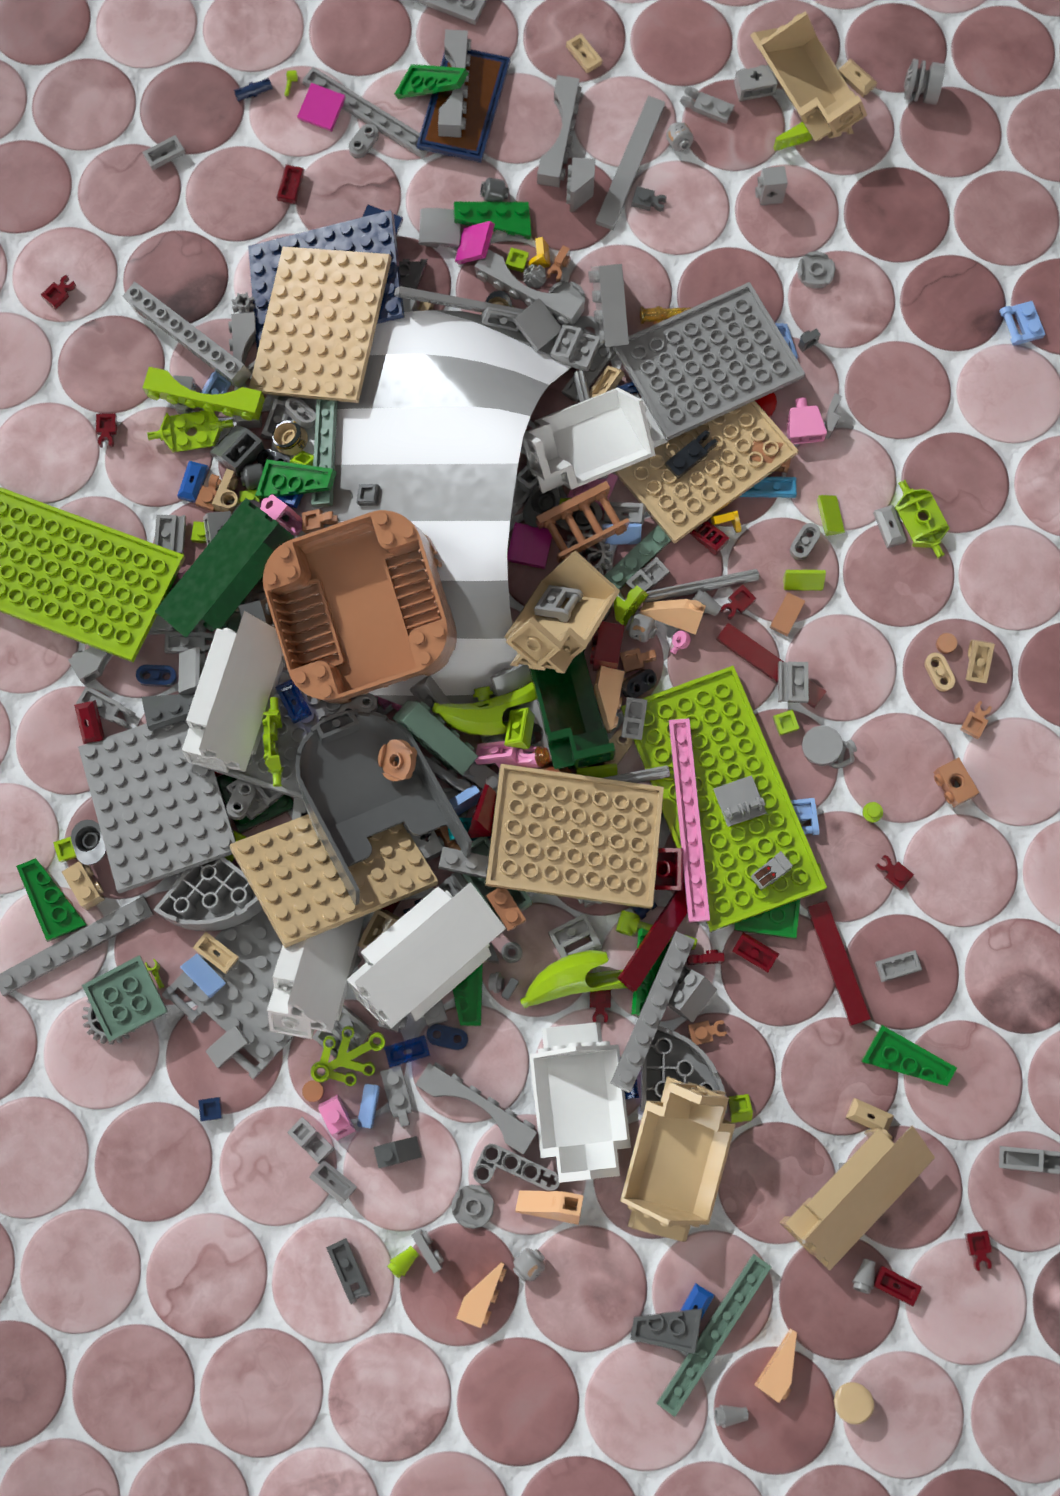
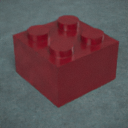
[590,621,625,671]

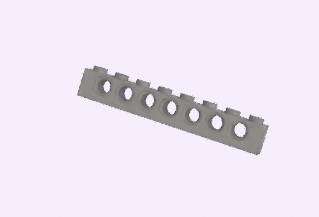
[123,282,252,388]

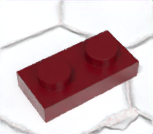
[732,932,779,973]

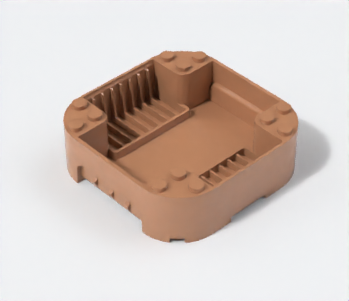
[263,510,457,704]

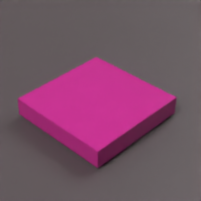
[297,83,346,132]
[455,221,495,265]
[507,522,552,569]

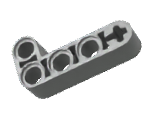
[473,1144,560,1191]

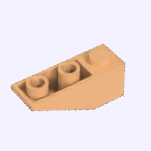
[593,666,626,733]
[515,1191,584,1225]
[456,1262,507,1328]

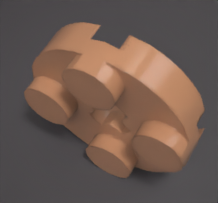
[378,739,417,781]

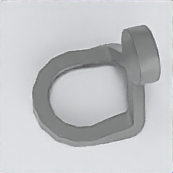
[829,740,857,769]

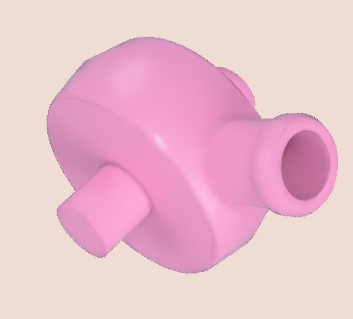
[670,631,691,654]

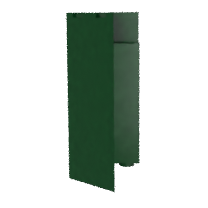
[155,498,294,638]
[528,649,615,769]

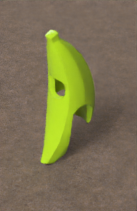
[432,682,536,736]
[520,950,628,1009]

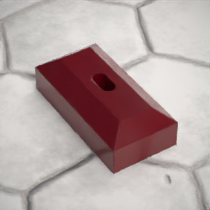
[74,700,105,744]
[874,1266,922,1307]

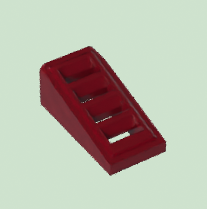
[690,521,730,556]

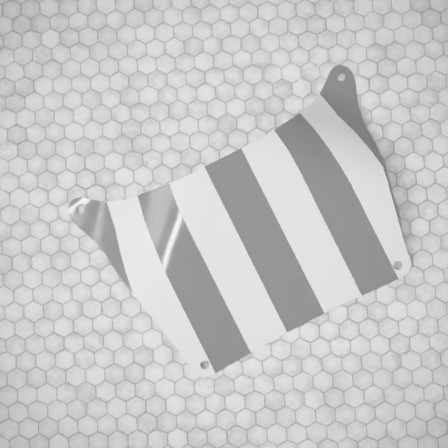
[250,310,600,738]

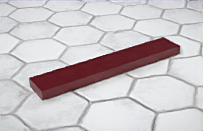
[716,623,827,708]
[617,882,688,992]
[807,901,871,1026]

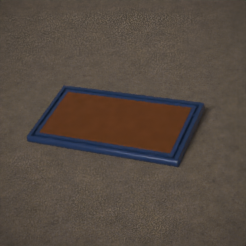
[416,49,510,163]

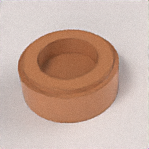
[936,633,957,654]
[302,1080,324,1102]

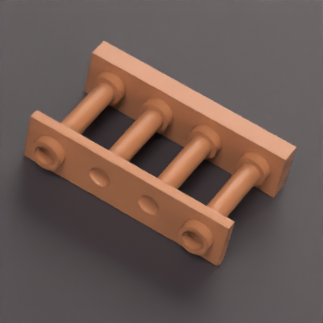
[536,481,629,563]

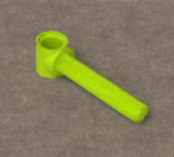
[615,910,697,950]

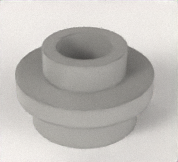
[502,942,522,963]
[488,972,504,993]

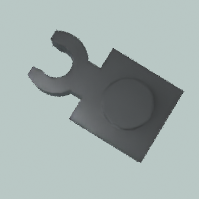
[632,186,667,212]

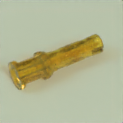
[639,306,693,324]

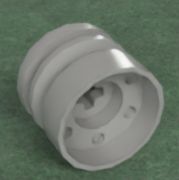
[904,58,945,105]

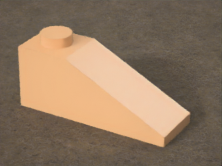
[639,599,706,634]
[754,1329,797,1403]

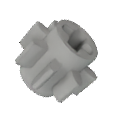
[523,264,546,288]
[232,292,255,313]

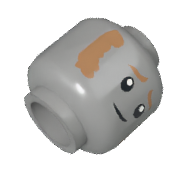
[666,122,694,151]
[626,613,657,642]
[513,1248,545,1282]

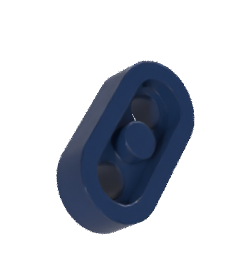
[136,664,177,687]
[427,1024,468,1050]

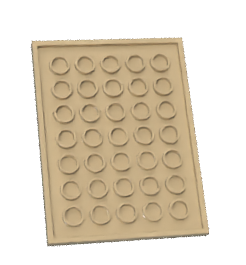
[249,247,392,403]
[614,401,798,544]
[485,764,664,909]
[230,814,438,948]

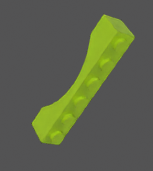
[142,367,265,421]

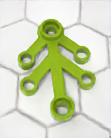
[311,1025,385,1086]

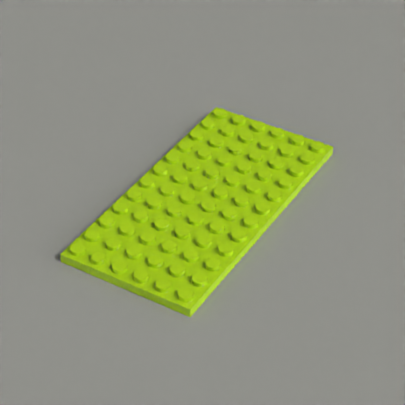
[0,487,185,663]
[621,665,827,932]

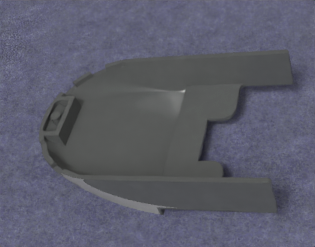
[295,710,472,906]

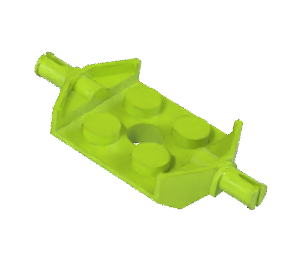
[147,410,234,453]
[894,480,950,559]
[262,697,284,787]

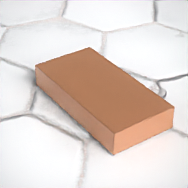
[769,592,805,636]

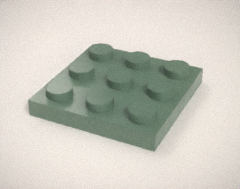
[82,955,168,1042]

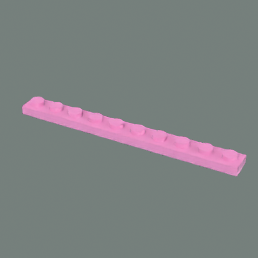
[669,718,710,923]

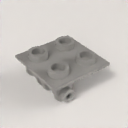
[713,775,766,827]

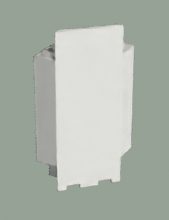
[520,388,668,493]
[182,611,284,773]
[347,882,506,1028]
[267,915,365,1039]
[530,1022,631,1183]

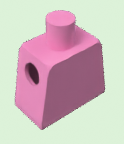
[787,397,827,445]
[260,495,302,537]
[318,1095,356,1141]

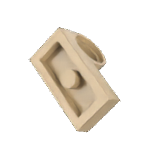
[212,469,240,514]
[966,640,995,683]

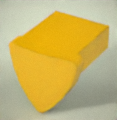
[528,237,551,268]
[711,511,742,533]

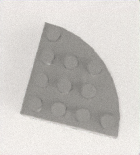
[588,264,629,347]
[153,857,263,932]
[640,1026,728,1114]

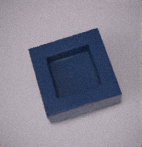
[198,1097,223,1122]

